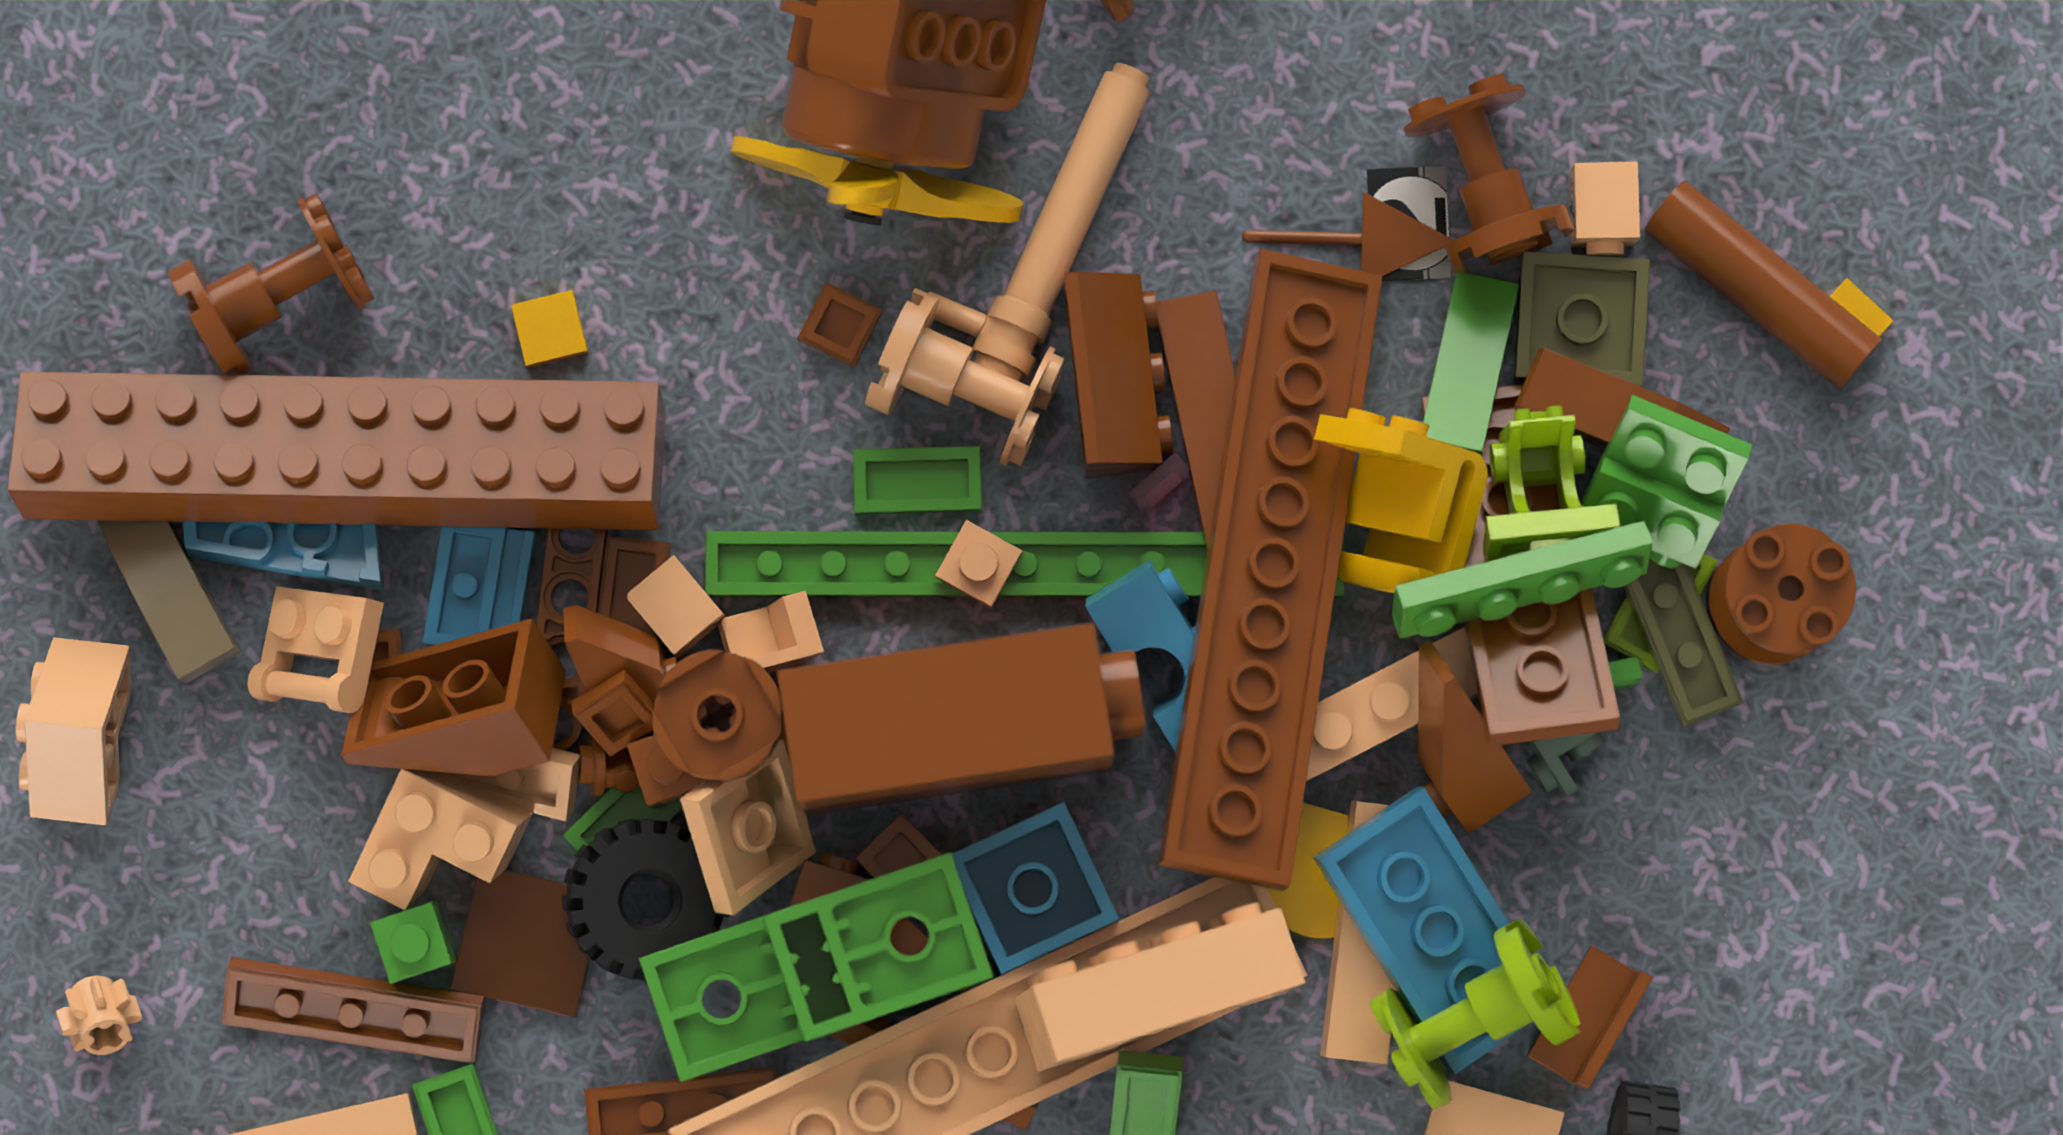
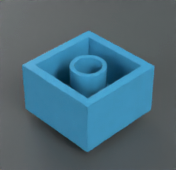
[952,802,1119,975]

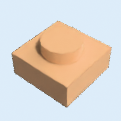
[935,520,1022,609]

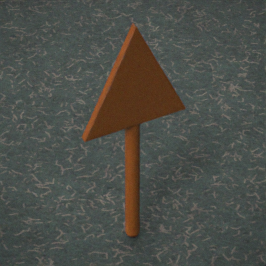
[1242,192,1454,276]

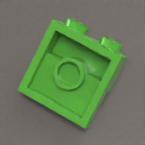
[1581,395,1752,569]

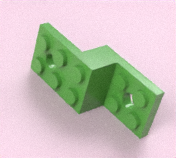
[639,852,993,1082]

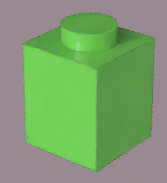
[370,900,457,984]

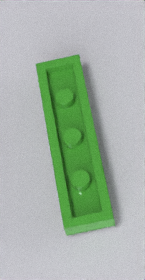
[1392,521,1653,639]

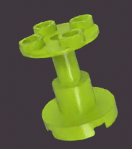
[1370,918,1581,1109]

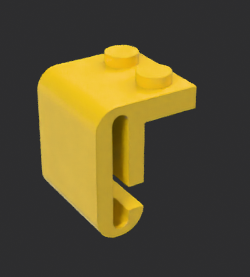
[1314,408,1488,594]

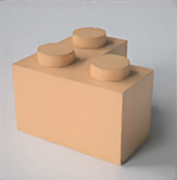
[16,637,131,826]
[348,769,533,911]

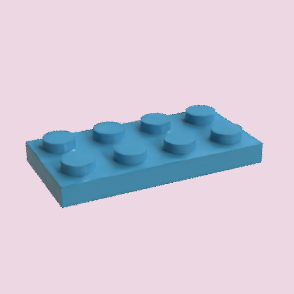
[1313,787,1525,1074]

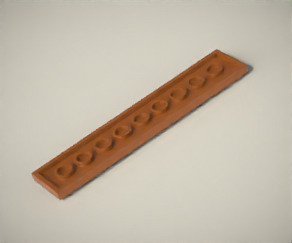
[1158,249,1383,891]

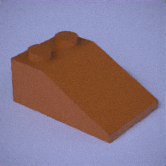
[341,618,566,777]

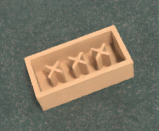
[1014,902,1305,1072]

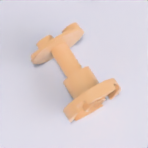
[865,288,1065,466]

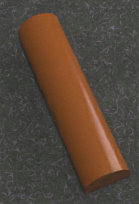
[1645,180,1883,390]

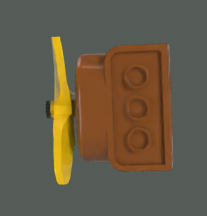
[730,0,1046,225]

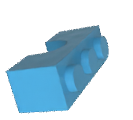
[1085,559,1196,752]

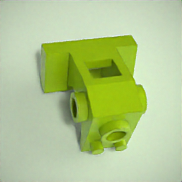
[1482,406,1620,562]

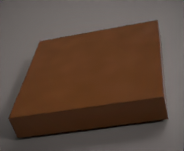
[450,870,590,1018]

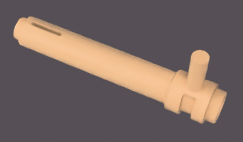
[928,63,1150,381]

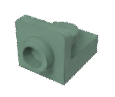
[1526,732,1605,798]

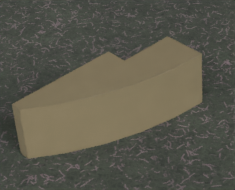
[97,520,242,683]

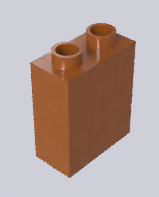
[777,623,1145,816]

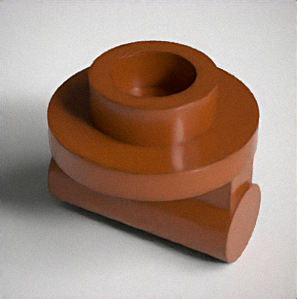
[576,734,640,796]

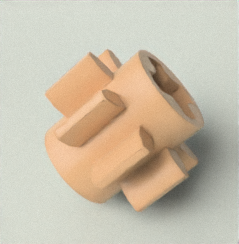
[56,976,142,1055]

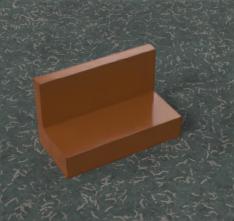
[1526,945,1653,1089]

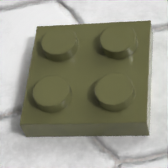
[1514,251,1650,387]

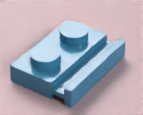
[422,526,537,646]

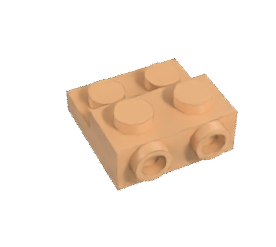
[680,739,816,915]

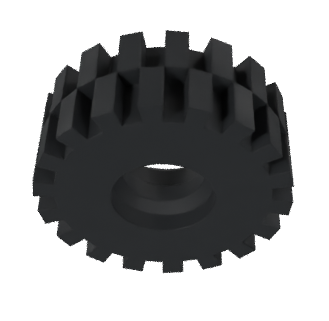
[562,819,729,982]

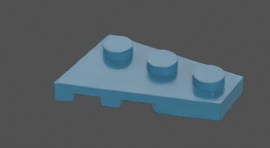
[183,521,384,591]

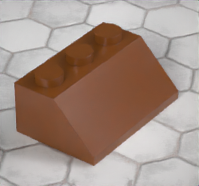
[1064,271,1173,478]

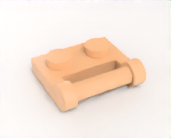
[247,586,384,713]

